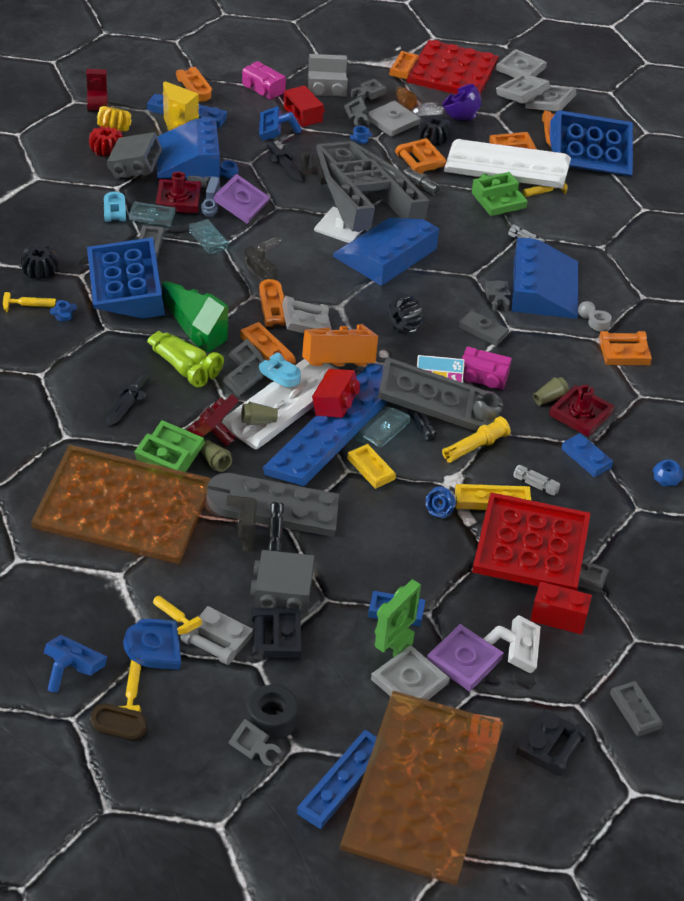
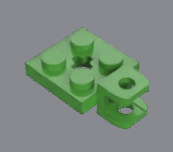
[375,579,421,657]

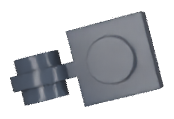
[201,176,222,217]

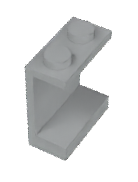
[308,54,348,97]

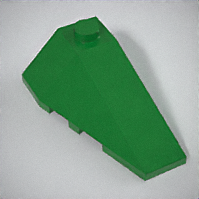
[162,281,228,353]

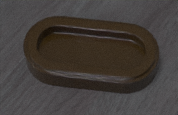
[90,703,147,741]

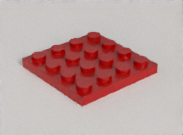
[406,40,499,95]
[472,492,591,591]

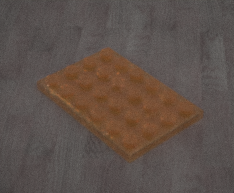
[31,445,212,564]
[340,690,504,886]

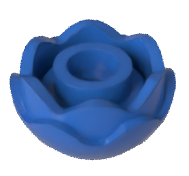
[653,460,683,487]
[426,487,456,518]

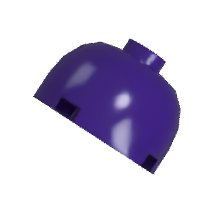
[442,84,482,121]

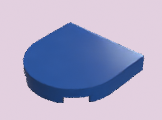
[123,619,181,670]

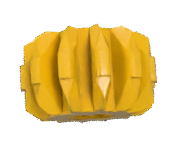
[97,106,131,132]

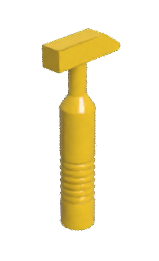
[522,183,568,197]
[3,292,56,312]
[153,596,202,635]
[120,658,141,713]

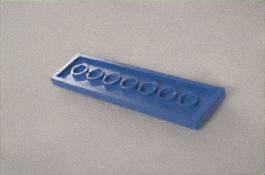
[263,363,388,486]

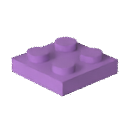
[213,174,270,224]
[427,624,503,692]

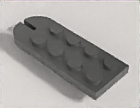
[377,357,503,431]
[204,473,339,537]

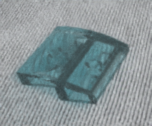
[352,406,410,448]

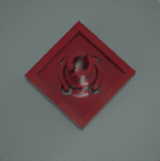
[156,171,201,213]
[549,385,615,437]
[186,394,239,447]

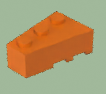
[302,324,378,366]

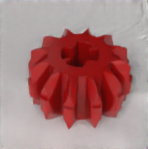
[89,126,123,157]

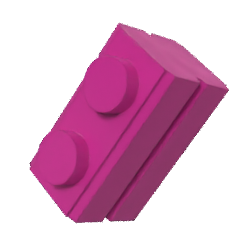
[242,61,286,100]
[462,347,512,390]

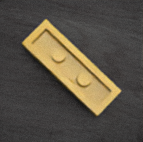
[455,484,531,510]

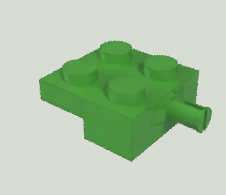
[472,172,528,216]
[134,420,205,485]

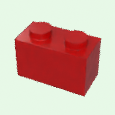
[284,85,325,127]
[312,369,360,418]
[530,582,592,635]

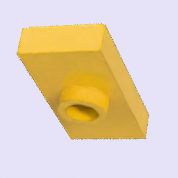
[347,444,396,489]

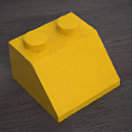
[163,81,199,131]

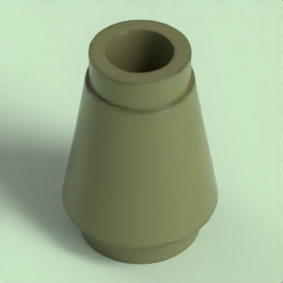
[533,377,569,406]
[241,401,278,426]
[200,440,232,472]

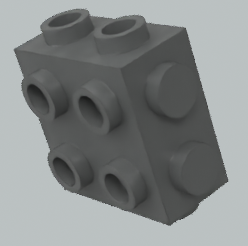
[107,132,162,178]
[250,550,314,613]

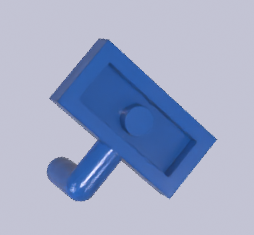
[259,106,302,141]
[44,635,107,692]

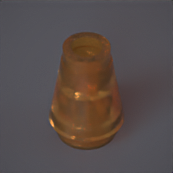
[396,87,417,110]

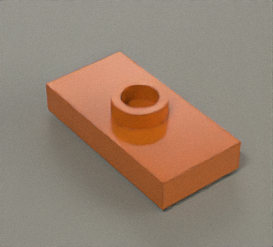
[389,51,419,79]

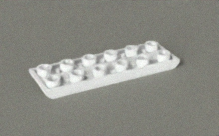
[444,139,571,188]
[222,359,338,450]

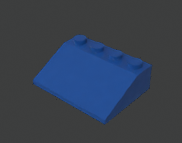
[550,110,633,177]
[157,117,220,178]
[333,218,439,286]
[87,237,165,319]
[511,237,578,319]

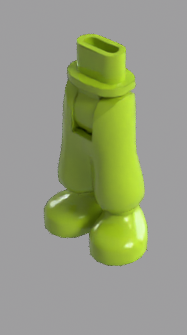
[147,331,224,387]

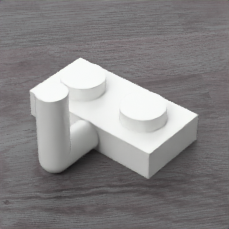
[483,615,541,673]

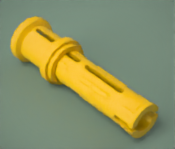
[442,416,511,463]

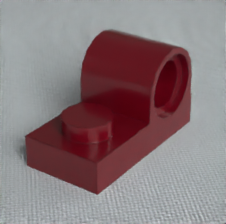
[86,69,108,111]

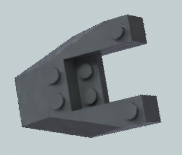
[316,141,429,232]

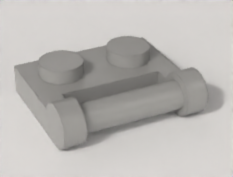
[282,296,332,333]
[180,606,253,665]

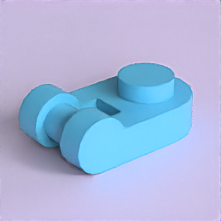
[104,192,126,222]
[259,352,301,387]

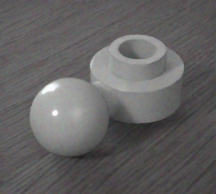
[578,301,612,331]

